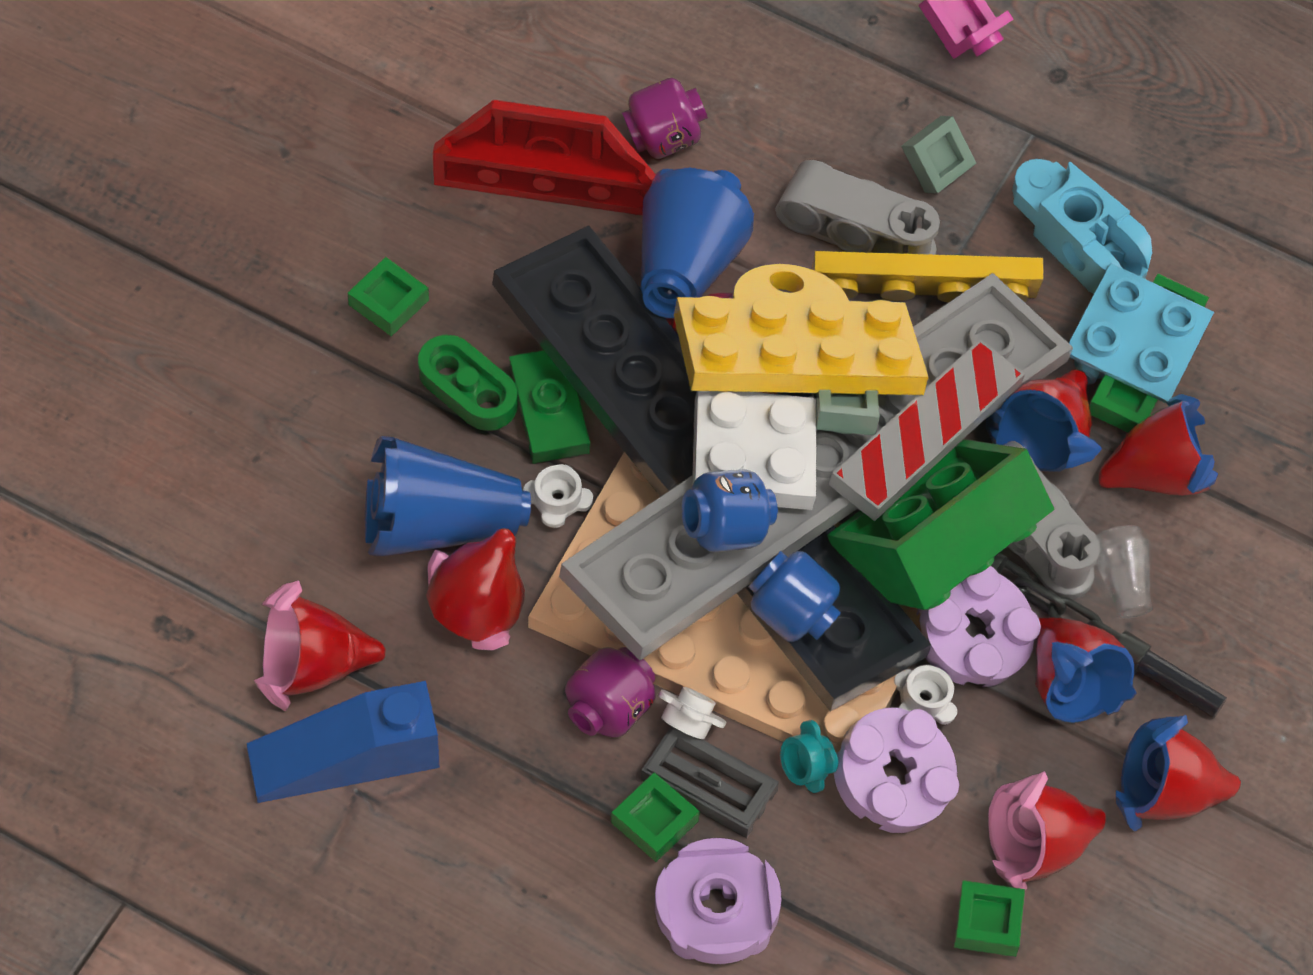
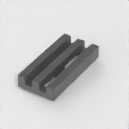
[641,726,779,838]

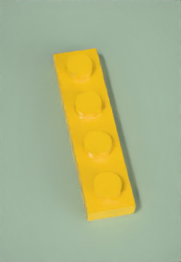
[811,251,1043,303]

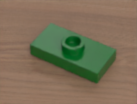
[509,350,590,464]

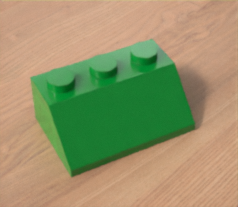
[827,439,1055,610]

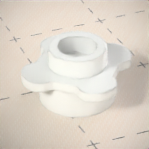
[523,464,593,528]
[894,665,957,725]
[658,687,727,739]

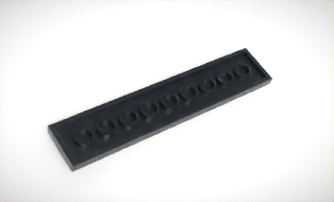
[492,225,931,712]

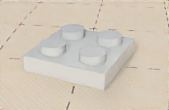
[692,391,816,510]

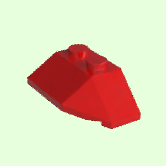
[433,100,656,216]

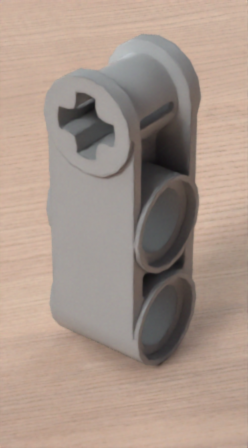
[775,160,940,255]
[1004,441,1101,599]

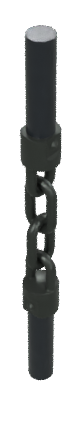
[991,553,1227,718]

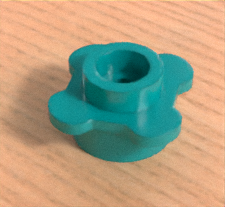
[780,720,839,793]

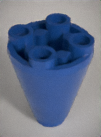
[641,167,754,318]

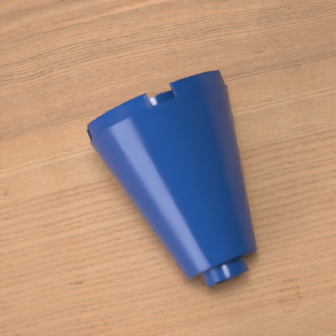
[365,436,531,556]

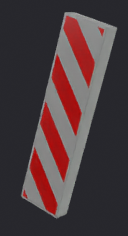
[829,339,1025,521]

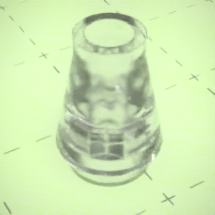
[1096,526,1153,618]

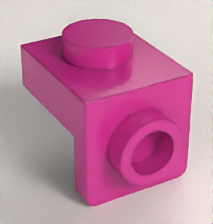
[918,0,1014,59]

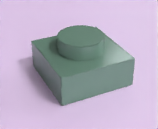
[901,116,977,193]
[814,390,880,435]

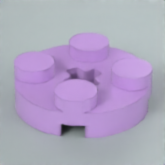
[917,566,1041,687]
[834,707,959,833]
[655,838,781,964]

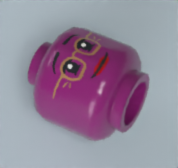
[622,78,708,159]
[565,647,656,738]

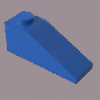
[246,681,440,803]

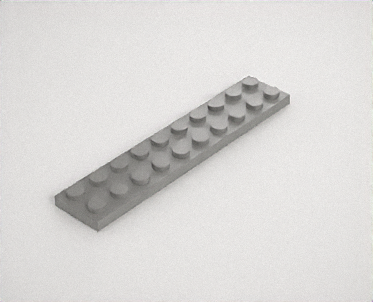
[559,273,1073,660]

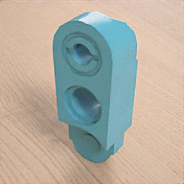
[1012,159,1152,294]

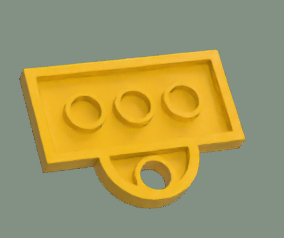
[674,264,928,395]

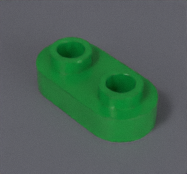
[418,335,518,430]

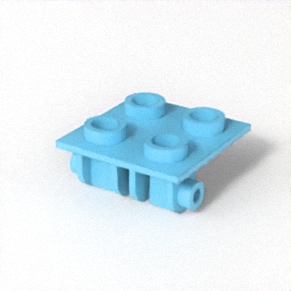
[1069,263,1214,404]

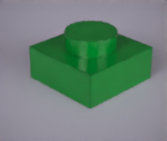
[348,257,429,336]
[611,772,700,862]
[954,880,1025,957]

